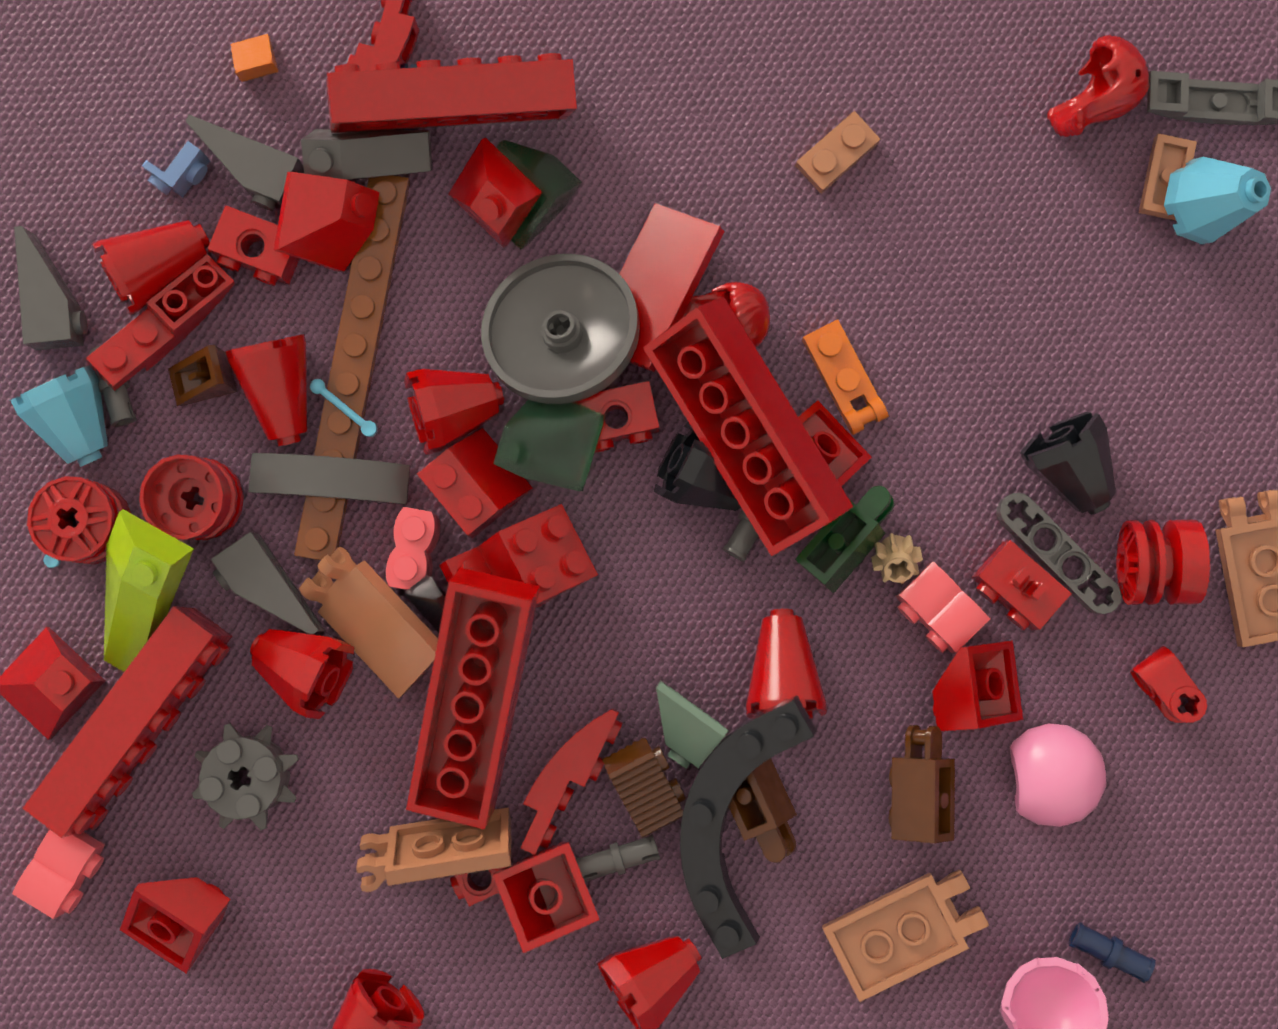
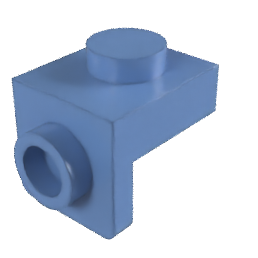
[142,141,210,198]

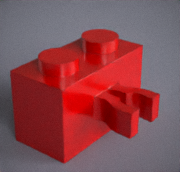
[971,540,1072,631]

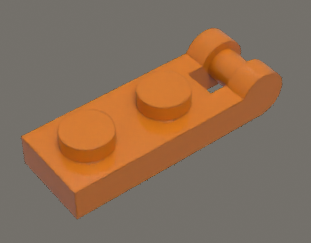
[802,319,889,435]

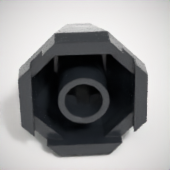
[1020,412,1116,515]
[654,422,741,511]

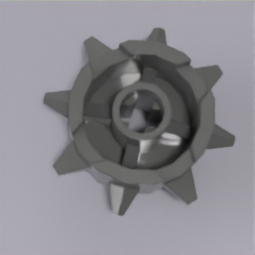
[192,723,299,830]

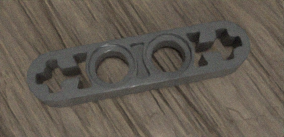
[996,493,1121,614]

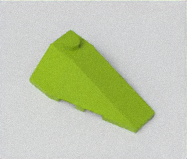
[104,509,194,672]

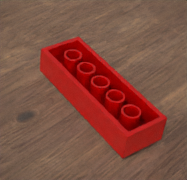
[326,53,577,133]
[643,296,854,557]
[406,567,540,830]
[22,606,233,838]

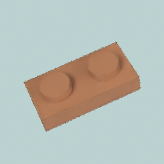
[795,111,881,194]
[1139,133,1197,221]

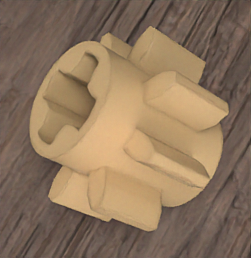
[871,533,923,584]

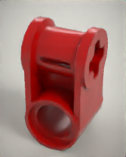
[1130,646,1207,723]

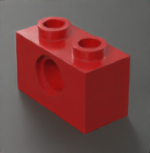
[208,205,300,286]
[572,381,659,453]

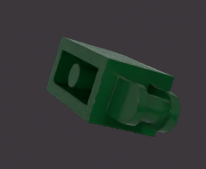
[795,486,894,594]

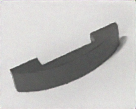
[1147,71,1278,125]
[248,453,411,505]

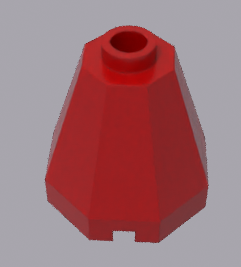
[404,369,504,455]
[250,629,355,719]
[596,936,702,1029]

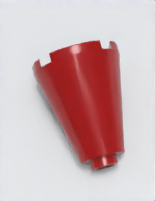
[91,220,210,315]
[225,334,307,446]
[745,609,827,719]
[332,969,424,1029]

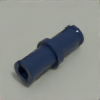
[1068,922,1156,983]

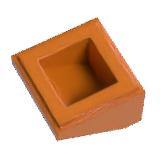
[231,34,279,82]

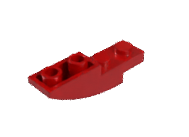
[347,0,419,71]
[86,254,235,391]
[521,708,623,855]

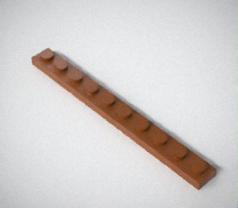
[294,175,410,560]

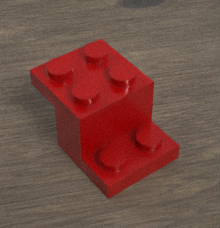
[439,504,598,608]

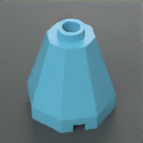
[1164,157,1271,244]
[10,366,108,467]

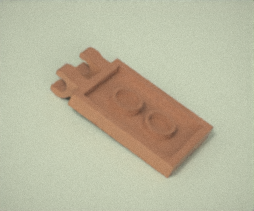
[1215,489,1278,647]
[299,547,438,699]
[356,808,511,892]
[822,869,989,1002]

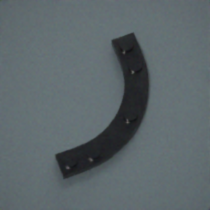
[680,695,818,959]

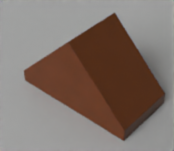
[168,345,237,406]

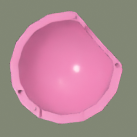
[1010,723,1106,827]
[1000,957,1109,1029]

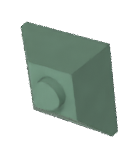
[656,680,729,769]

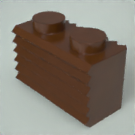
[603,738,687,838]

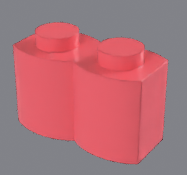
[386,507,440,590]
[896,562,990,653]
[12,830,105,919]

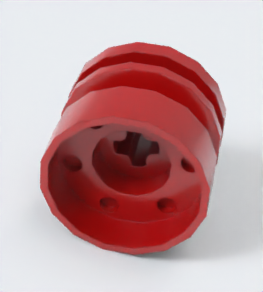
[139,454,244,541]
[27,476,131,564]
[1116,520,1210,605]

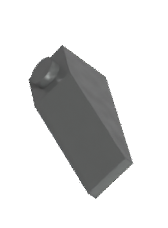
[186,115,304,211]
[301,129,432,180]
[14,226,88,351]
[211,532,325,635]

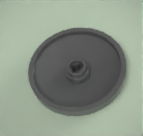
[481,254,640,404]

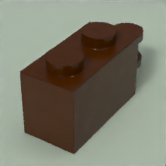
[888,725,955,844]
[729,758,797,863]

